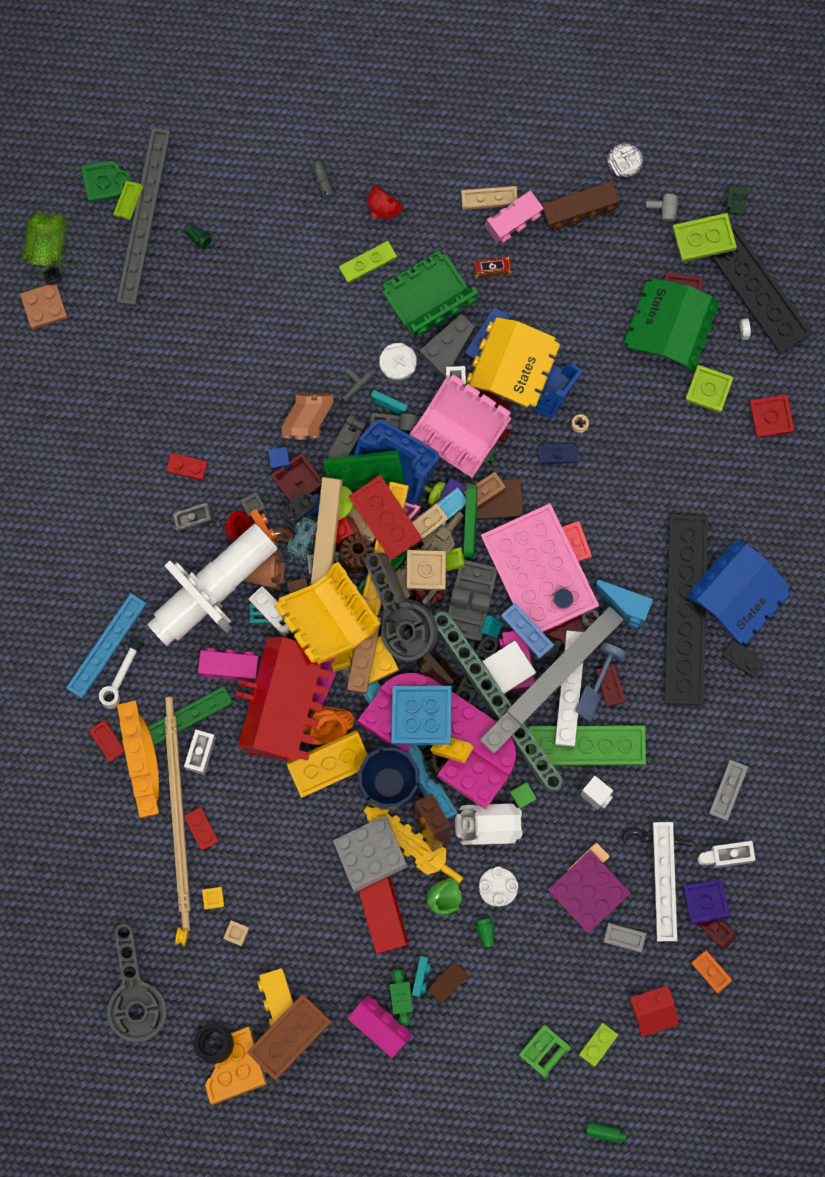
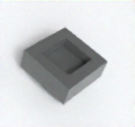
[240,492,266,518]

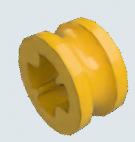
[175,927,188,946]

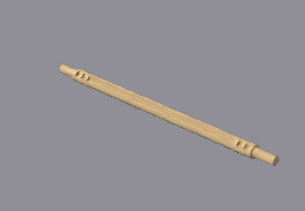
[165,697,191,931]

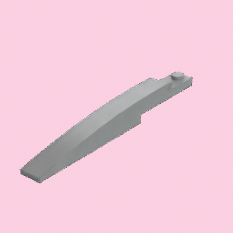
[479,607,624,755]

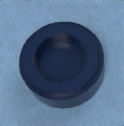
[554,589,573,609]

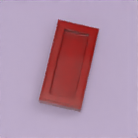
[88,720,125,763]

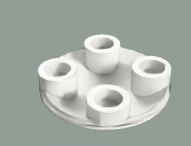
[479,867,518,907]

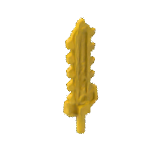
[364,806,463,884]

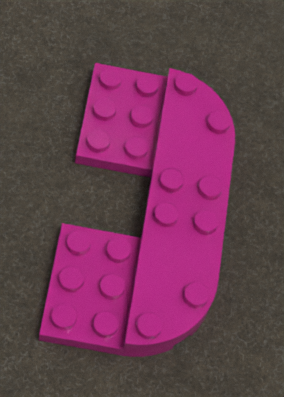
[357,673,516,810]

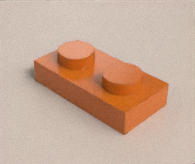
[250,509,278,546]
[691,950,732,994]

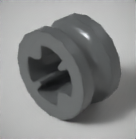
[582,610,599,628]

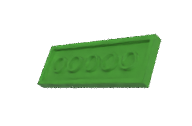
[528,726,646,766]

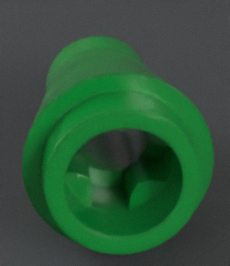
[475,917,495,947]

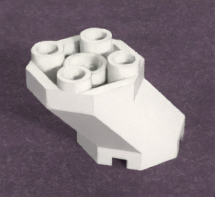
[455,804,522,845]

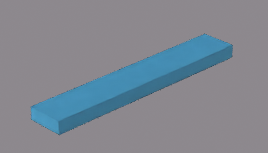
[66,593,147,700]

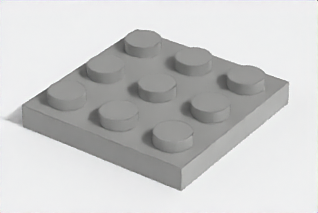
[333,815,408,892]

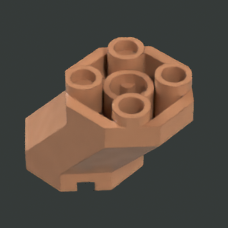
[282,393,334,440]

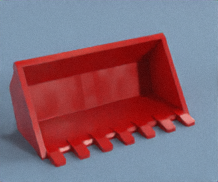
[235,637,336,761]

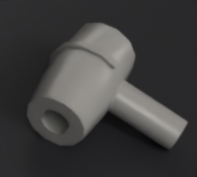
[646,193,678,221]

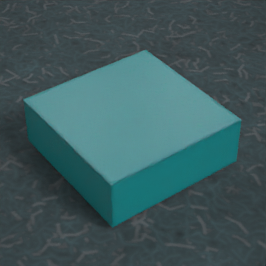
[480,615,502,640]

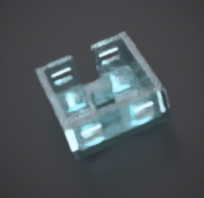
[287,517,317,565]

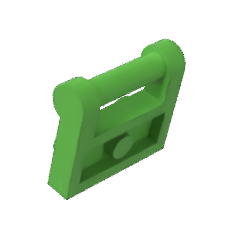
[519,1024,571,1079]

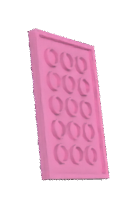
[481,504,599,632]

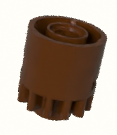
[338,533,374,574]

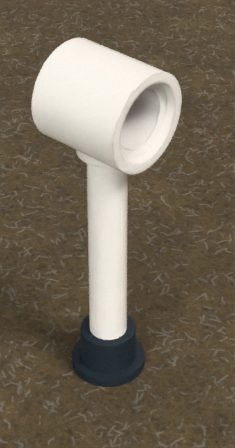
[99,638,145,709]

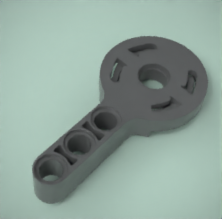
[365,553,438,661]
[107,924,167,1042]

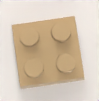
[406,550,446,591]

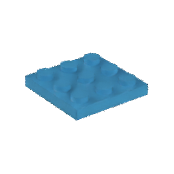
[391,686,452,745]

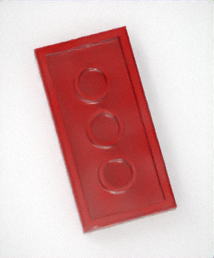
[348,475,423,561]

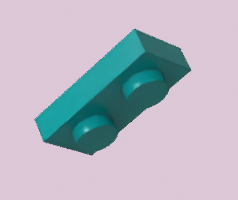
[412,956,431,998]

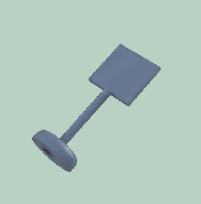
[575,642,626,722]

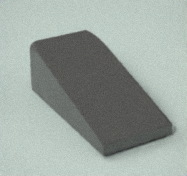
[173,502,216,531]

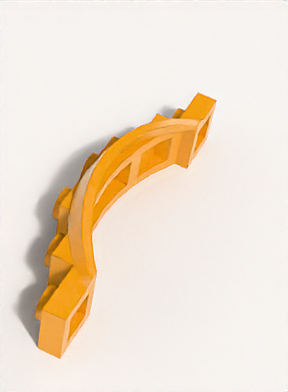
[117,701,159,818]

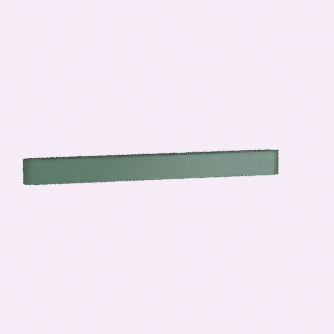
[434,612,562,792]

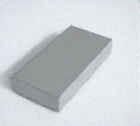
[603,923,646,953]

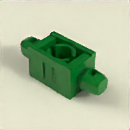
[390,970,413,1026]

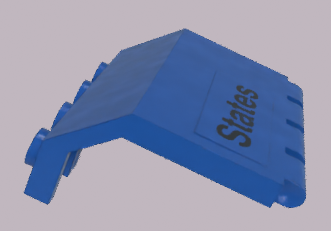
[686,540,790,645]

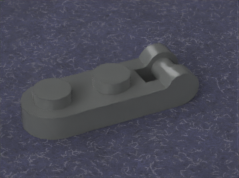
[328,414,367,458]

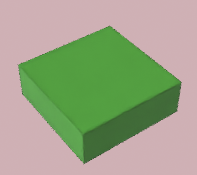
[510,782,537,809]

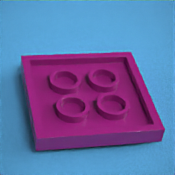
[548,850,631,933]

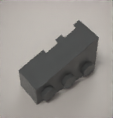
[420,314,474,382]

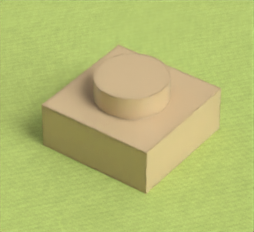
[223,921,249,947]

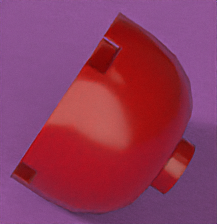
[367,185,404,220]

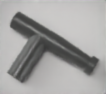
[341,367,373,402]

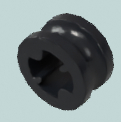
[44,267,62,285]

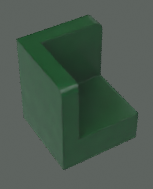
[726,186,748,215]

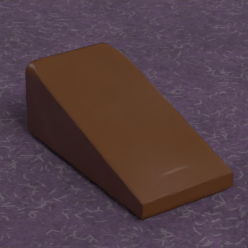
[427,962,469,1004]

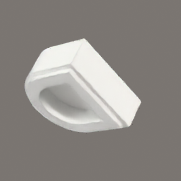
[739,318,751,340]

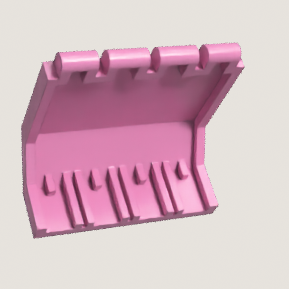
[409,374,512,478]

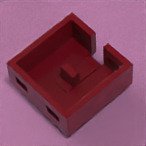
[271,453,322,503]

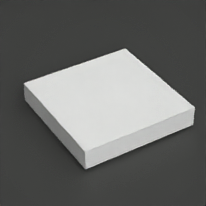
[482,641,536,694]

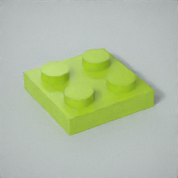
[685,365,734,413]

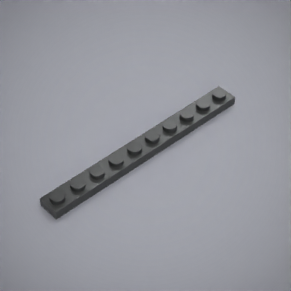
[117,127,171,307]

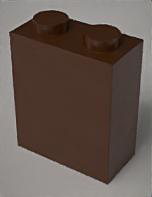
[414,794,451,852]

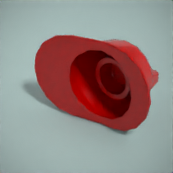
[223,511,254,542]

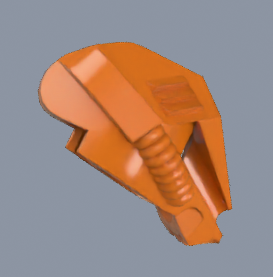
[303,706,355,745]

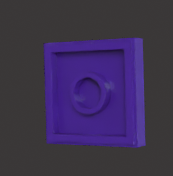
[683,879,730,925]

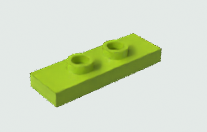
[339,241,397,284]

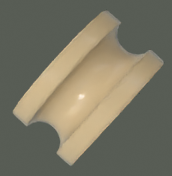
[572,414,589,433]

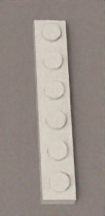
[555,631,584,747]
[653,822,677,941]

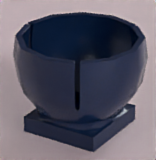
[358,748,420,810]

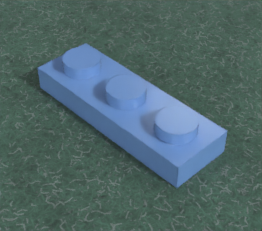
[501,603,554,659]

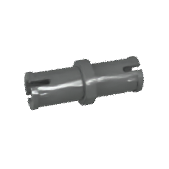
[311,161,335,200]

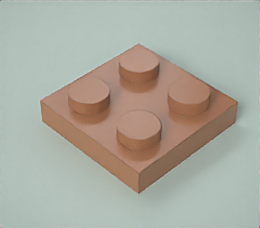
[20,284,68,330]

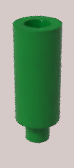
[586,1122,627,1143]

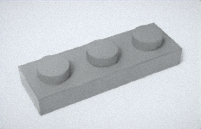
[709,760,748,822]

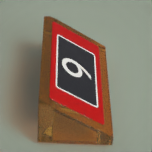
[473,257,512,279]

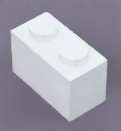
[184,729,216,775]
[580,776,613,810]

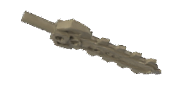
[391,511,464,601]

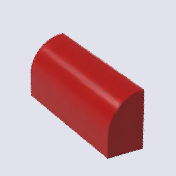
[359,876,410,954]

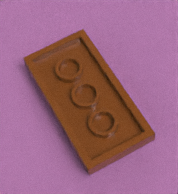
[247,994,331,1081]

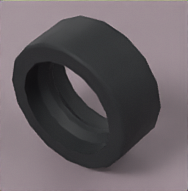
[194,1024,234,1064]

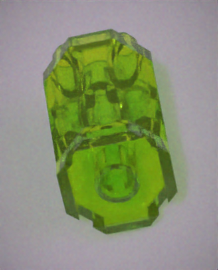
[23,213,67,266]

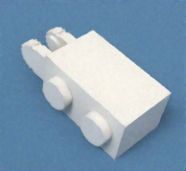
[697,841,755,868]

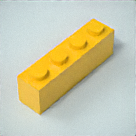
[257,968,293,1026]

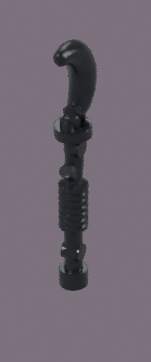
[622,827,693,847]

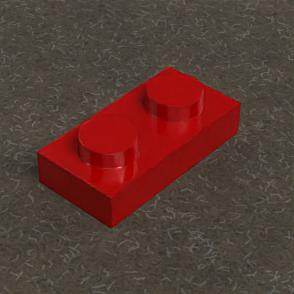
[166,453,208,481]
[184,807,219,851]

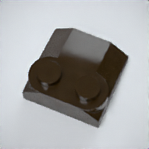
[418,650,461,686]

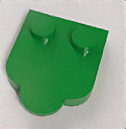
[81,161,131,203]

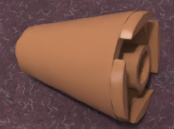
[243,551,285,589]

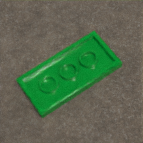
[323,450,405,491]

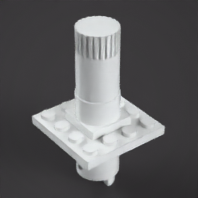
[147,523,278,646]

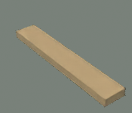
[311,477,343,585]

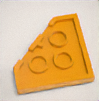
[205,1027,267,1105]

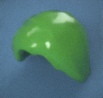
[427,878,462,916]

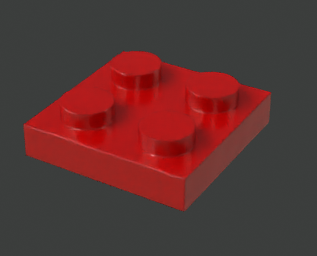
[749,395,795,438]

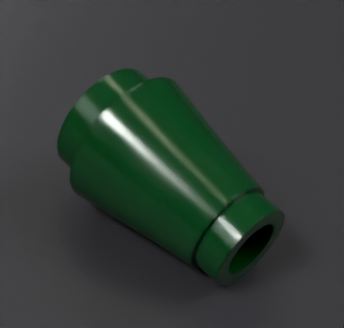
[184,224,212,249]

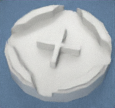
[380,343,417,380]

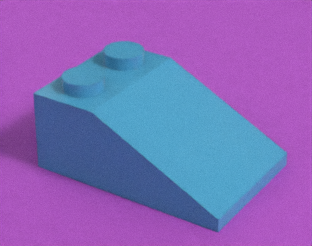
[594,580,653,629]

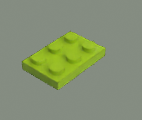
[672,213,737,262]

